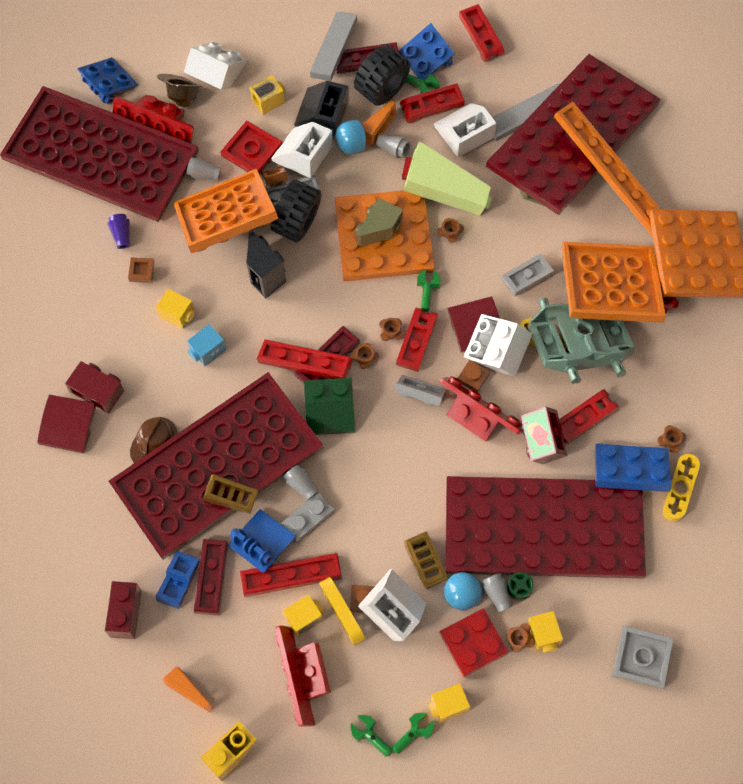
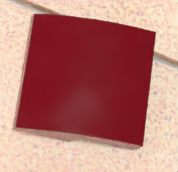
[447,296,500,352]
[37,394,96,454]

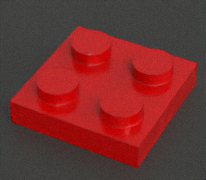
[220,120,282,175]
[439,608,509,678]

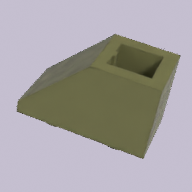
[355,198,403,247]

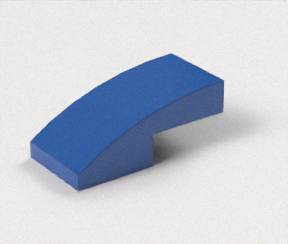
[156,551,199,609]

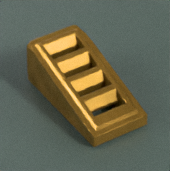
[202,474,258,514]
[404,531,448,590]

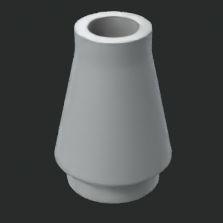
[376,134,411,159]
[187,157,221,181]
[284,464,319,501]
[482,573,512,612]

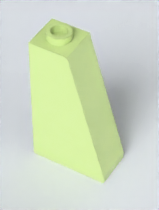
[403,142,492,216]

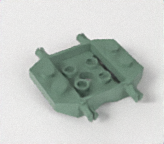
[528,298,635,384]

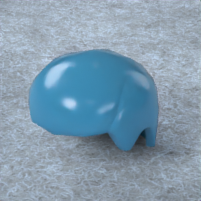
[335,120,366,155]
[444,572,484,611]

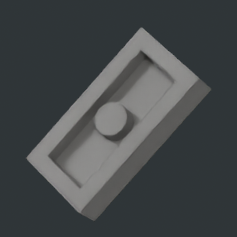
[502,254,554,297]
[395,375,447,406]
[281,492,334,543]

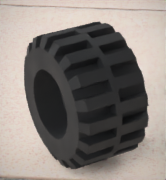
[354,44,411,106]
[271,179,321,242]

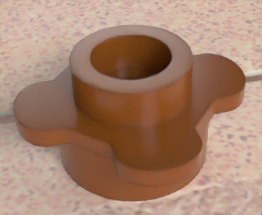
[437,218,464,243]
[379,318,403,341]
[351,343,379,369]
[657,425,686,453]
[507,623,535,652]

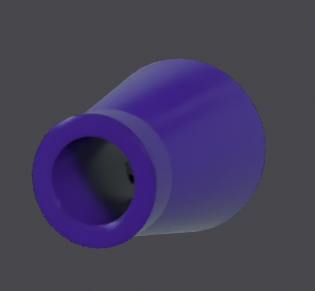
[107,214,130,249]

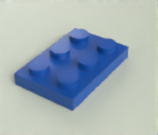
[594,444,671,492]

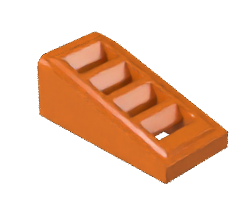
[362,100,396,147]
[162,666,213,712]

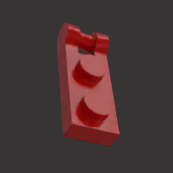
[459,4,505,62]
[399,83,465,123]
[396,307,438,372]
[559,389,620,445]

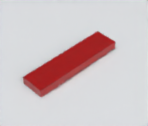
[257,339,353,379]
[240,553,342,597]

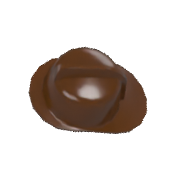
[130,417,177,463]

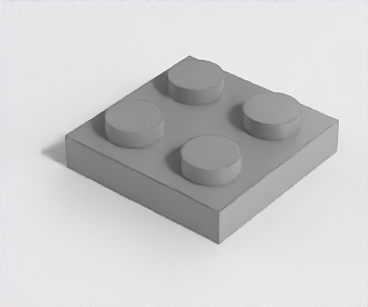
[612,625,674,690]

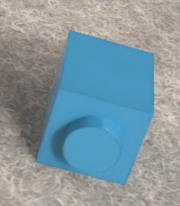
[187,324,226,366]

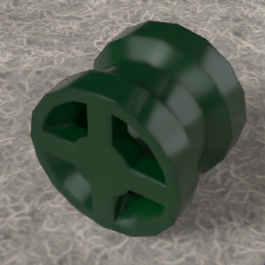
[507,572,534,601]

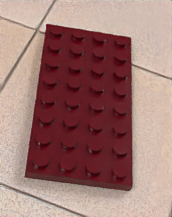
[486,54,660,215]
[0,86,199,222]
[108,372,324,560]
[445,476,646,579]

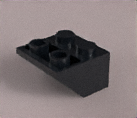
[294,81,349,136]
[246,231,286,299]

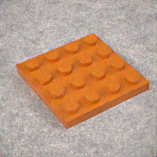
[173,169,278,254]
[334,190,435,281]
[649,209,743,298]
[561,241,666,323]

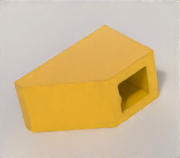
[200,721,257,781]

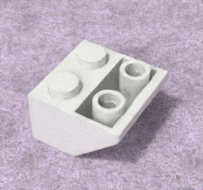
[184,42,247,89]
[434,103,496,158]
[272,122,332,178]
[464,314,533,377]
[358,569,427,641]

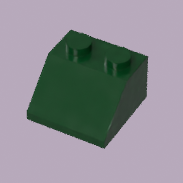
[304,378,355,435]

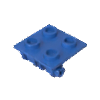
[399,23,455,80]
[77,57,138,104]
[228,509,296,574]

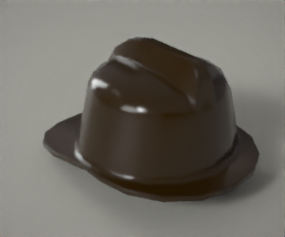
[157,74,202,107]

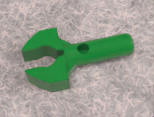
[405,74,440,94]
[417,269,441,312]
[392,713,434,754]
[351,715,393,757]

